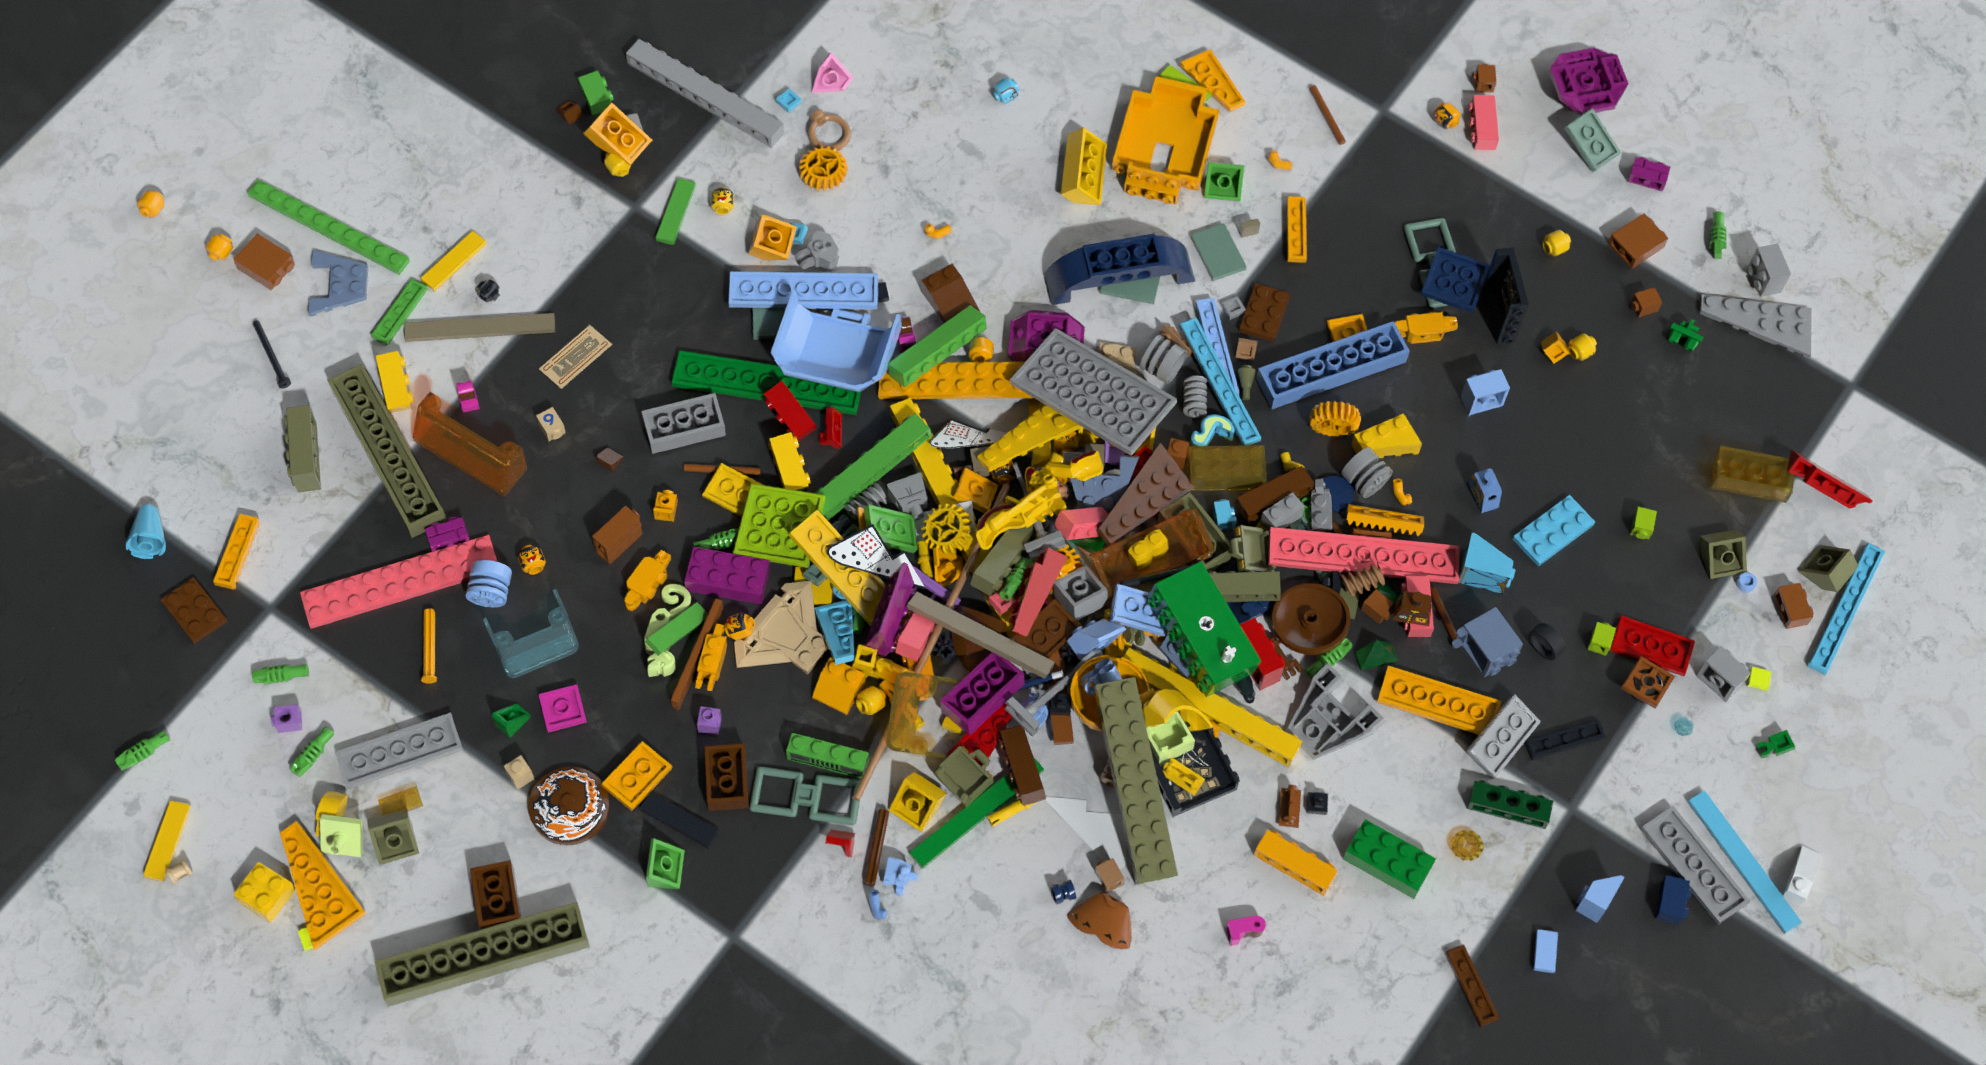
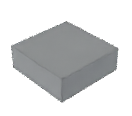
[1220,296,1246,320]

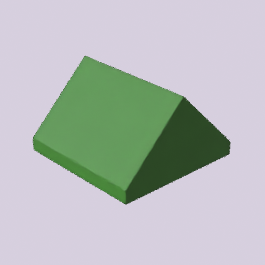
[1204,162,1244,201]
[646,838,685,889]

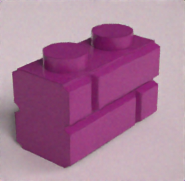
[1628,157,1671,192]
[425,517,470,552]

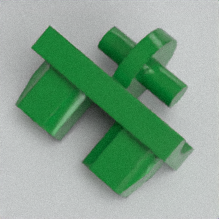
[1668,319,1703,352]

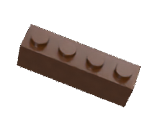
[1235,466,1314,524]
[998,725,1046,806]

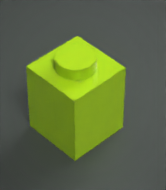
[1630,507,1657,539]
[1587,622,1616,656]

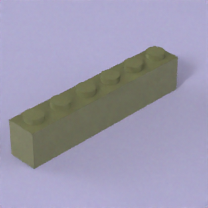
[970,515,1049,596]

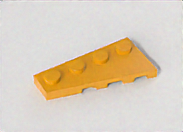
[1179,49,1246,112]

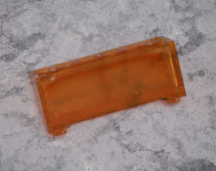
[412,392,528,497]
[1086,508,1216,599]

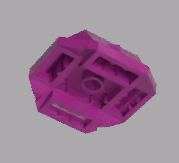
[1549,48,1629,115]
[1008,310,1085,362]

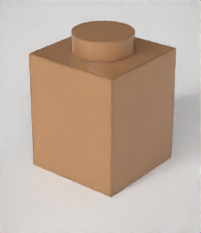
[1095,858,1125,894]

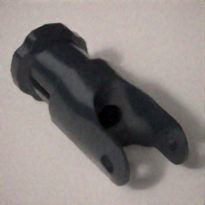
[1234,676,1256,703]

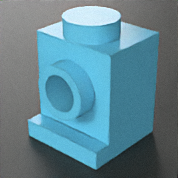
[1212,499,1237,530]

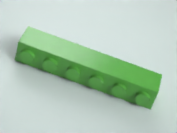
[888,305,987,387]

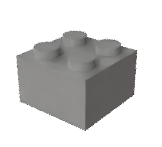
[1748,243,1791,297]
[1054,565,1108,621]
[1697,646,1751,702]

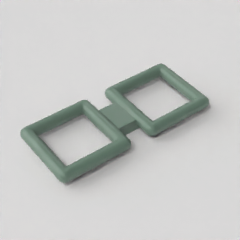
[1404,218,1456,308]
[749,767,860,825]

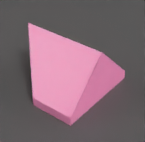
[811,53,853,93]

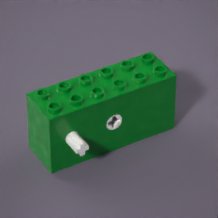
[1147,561,1262,697]

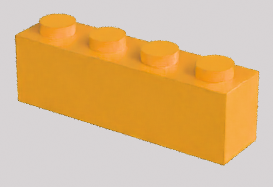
[1254,830,1338,896]

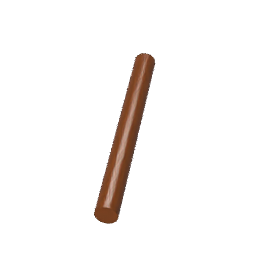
[1310,85,1346,145]
[684,464,761,475]

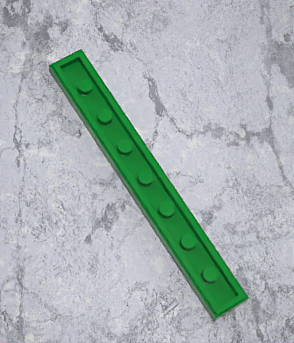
[909,758,1044,869]

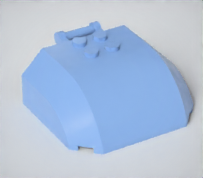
[771,290,902,392]

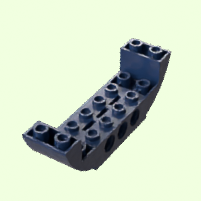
[1045,234,1195,305]

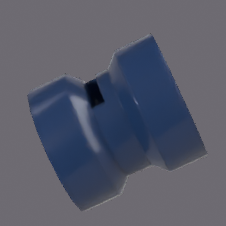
[1051,879,1076,904]

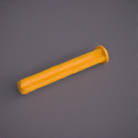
[421,608,437,684]

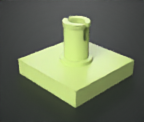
[320,814,363,857]

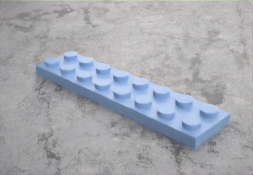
[729,272,878,309]

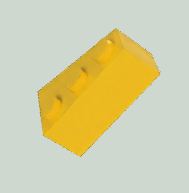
[376,351,414,413]
[1351,414,1422,458]
[768,432,811,491]

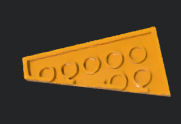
[280,821,366,951]

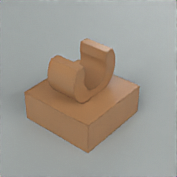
[1236,338,1257,361]

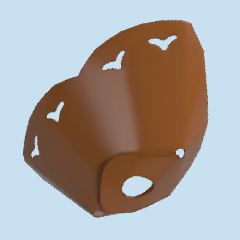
[1067,892,1132,949]

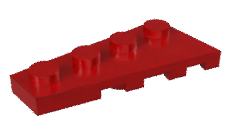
[947,703,1012,766]

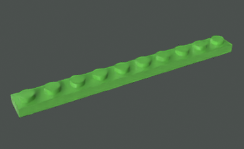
[247,180,410,275]

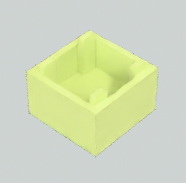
[1146,711,1195,765]

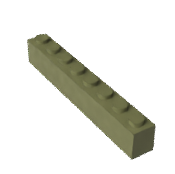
[1124,570,1280,602]

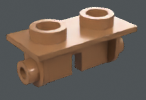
[1159,324,1193,356]

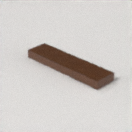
[1444,944,1500,1027]

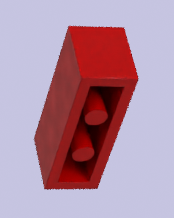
[764,381,817,442]

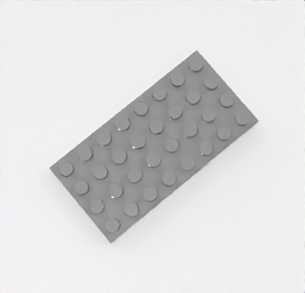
[1010,328,1177,456]

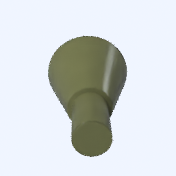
[1237,365,1256,400]

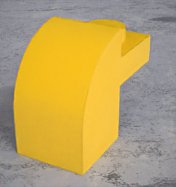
[852,645,893,680]
[315,791,348,837]

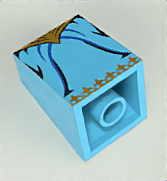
[1459,533,1515,594]

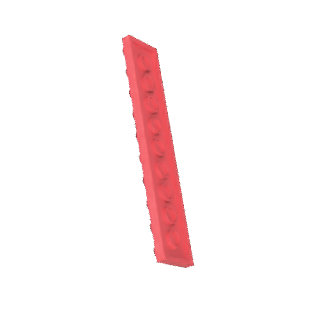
[1268,527,1459,584]
[300,535,497,629]

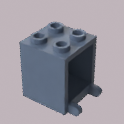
[1452,607,1523,678]

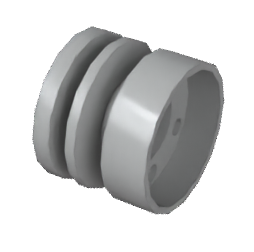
[1140,335,1187,384]
[1341,447,1393,498]

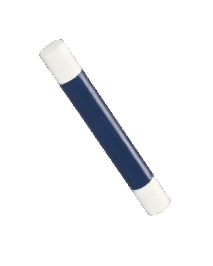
[1018,670,1064,691]

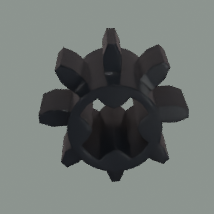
[477,279,500,302]
[932,635,956,661]
[1060,644,1082,667]

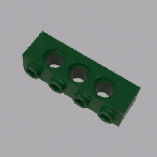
[1467,780,1554,829]

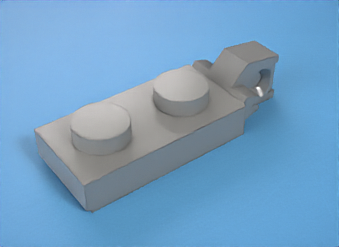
[1311,479,1332,532]

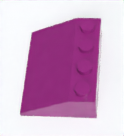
[864,562,914,657]

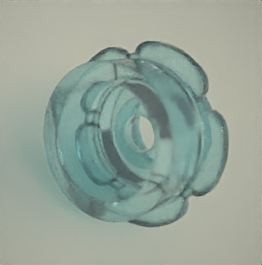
[1675,717,1694,736]

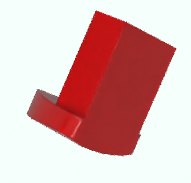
[825,829,855,858]

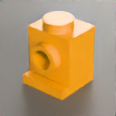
[653,490,678,522]

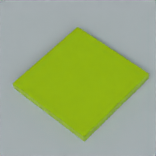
[733,483,826,568]

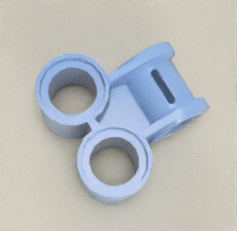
[1081,658,1122,696]

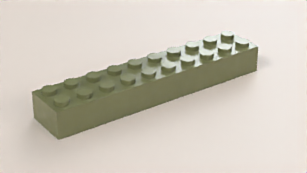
[328,364,447,538]
[1093,677,1178,885]
[375,902,590,1007]

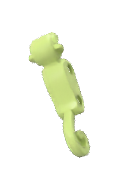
[644,584,691,677]

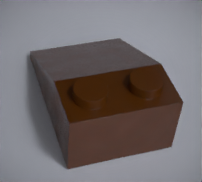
[921,264,980,323]

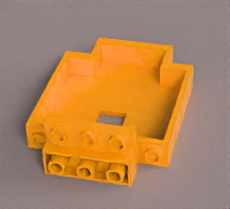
[1112,76,1220,205]

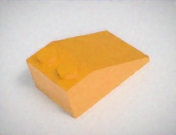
[583,103,652,166]

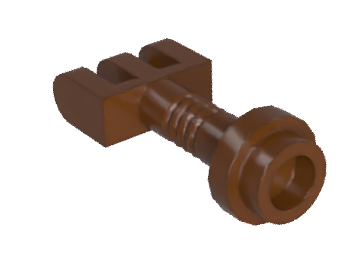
[1271,637,1303,680]

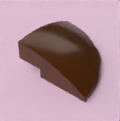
[952,605,1008,672]

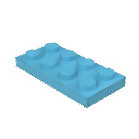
[1513,495,1595,566]

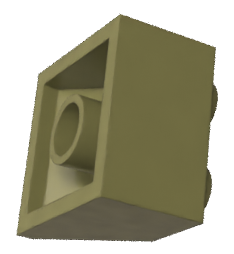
[1700,530,1747,579]
[1798,545,1859,592]
[367,808,419,865]

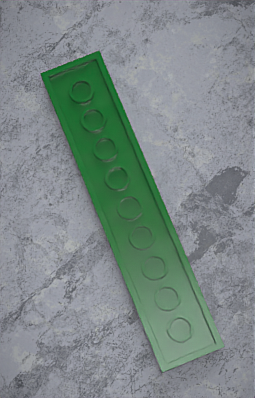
[672,351,862,415]

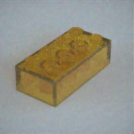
[1187,445,1267,490]
[1711,445,1794,503]

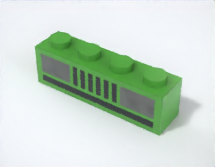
[786,733,869,778]

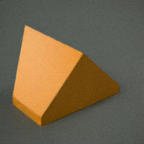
[933,547,964,588]

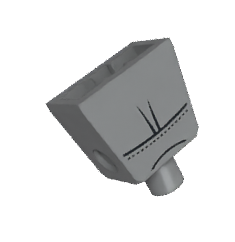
[887,472,928,520]

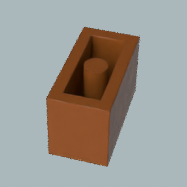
[1774,583,1814,629]

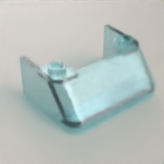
[483,589,579,678]

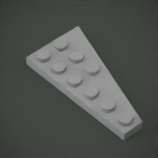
[1700,295,1812,359]

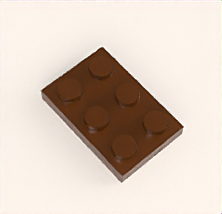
[1239,283,1291,342]
[160,577,227,644]
[1012,599,1082,659]

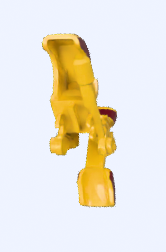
[976,451,1103,549]

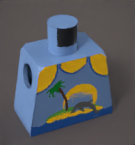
[1467,468,1502,513]

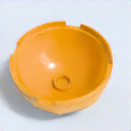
[1070,655,1149,732]

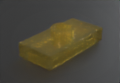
[378,786,424,815]

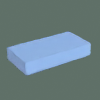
[1533,929,1558,973]

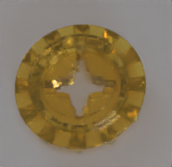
[1451,830,1484,862]

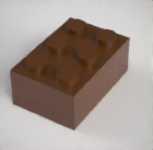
[705,744,749,811]
[470,860,522,930]

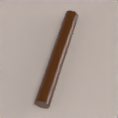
[1430,587,1459,641]

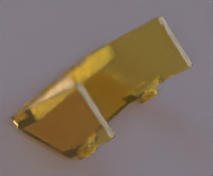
[886,672,958,760]

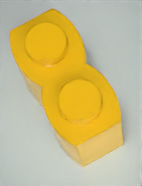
[1128,529,1169,570]

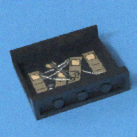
[1483,247,1529,344]
[1150,725,1240,817]

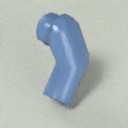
[869,890,887,920]

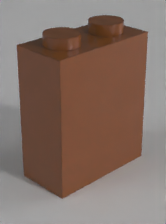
[1608,213,1668,269]
[233,233,295,290]
[592,506,642,565]

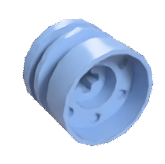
[465,560,512,607]

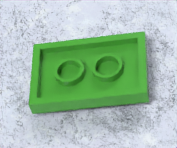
[864,505,918,553]

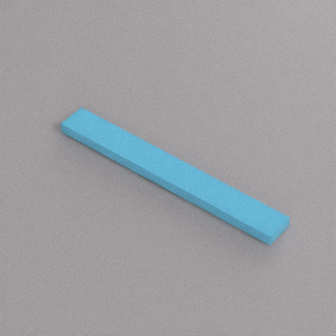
[1179,317,1261,447]
[1808,543,1885,675]
[1688,791,1802,934]

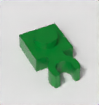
[1757,730,1795,758]

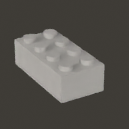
[641,393,726,454]

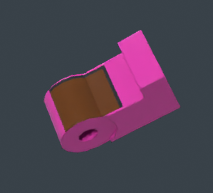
[897,317,916,353]
[456,380,480,413]
[1225,916,1266,946]

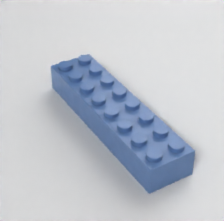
[1256,321,1410,410]

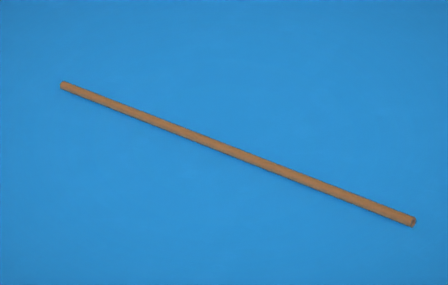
[852,484,1011,801]

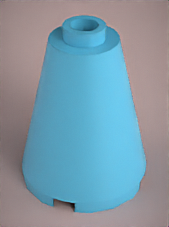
[126,504,166,559]

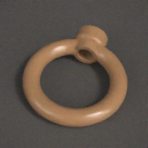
[808,109,851,151]

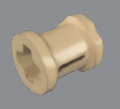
[165,859,193,885]

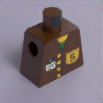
[1392,591,1432,626]

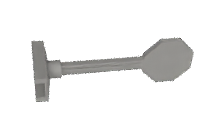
[1013,462,1067,560]
[1005,649,1101,737]

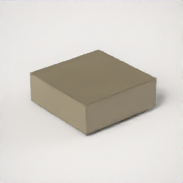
[1239,219,1260,238]

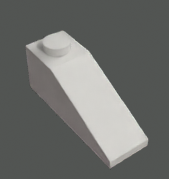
[1782,846,1821,907]

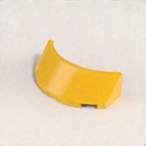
[1144,689,1213,732]

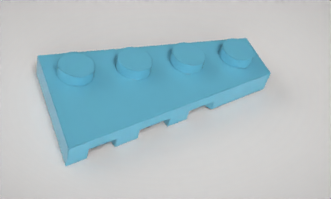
[814,600,854,665]

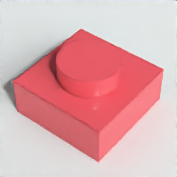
[988,590,1015,615]

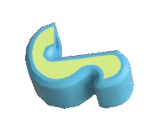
[1190,414,1235,453]

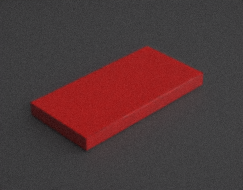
[1609,615,1695,677]

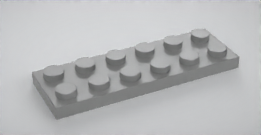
[335,713,463,790]
[1641,806,1751,925]

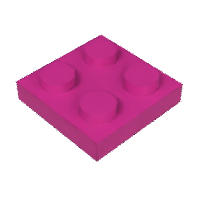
[538,685,587,733]

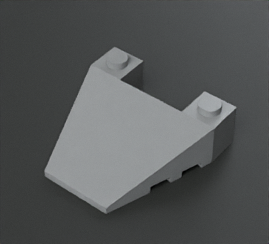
[1286,663,1386,760]

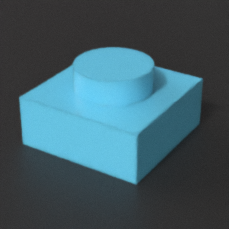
[776,89,802,113]
[789,223,808,244]

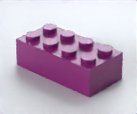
[685,547,770,605]
[940,652,1025,736]

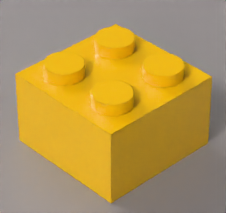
[233,862,296,923]

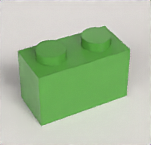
[578,71,614,115]

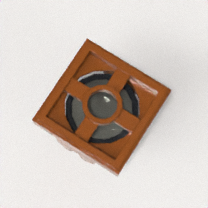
[1621,656,1675,709]

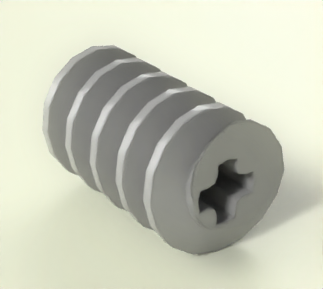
[1183,376,1207,418]
[844,483,887,521]

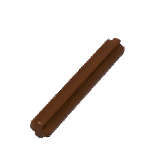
[865,809,889,886]

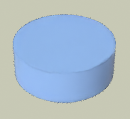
[1736,572,1757,592]

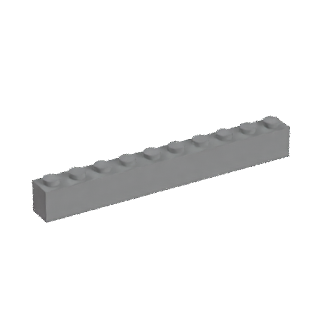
[626,39,784,148]

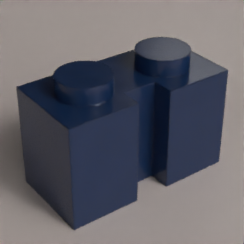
[1655,875,1692,925]

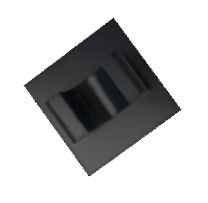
[1322,572,1341,594]
[1051,694,1071,716]
[1307,792,1328,815]

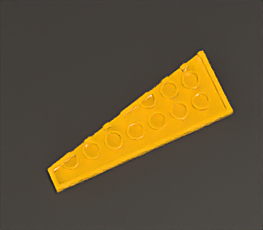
[977,404,1081,472]

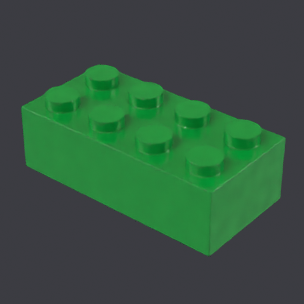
[1343,819,1436,899]

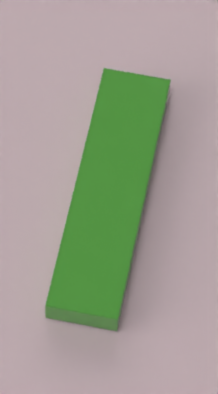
[656,178,696,245]
[371,278,428,346]
[645,602,708,656]

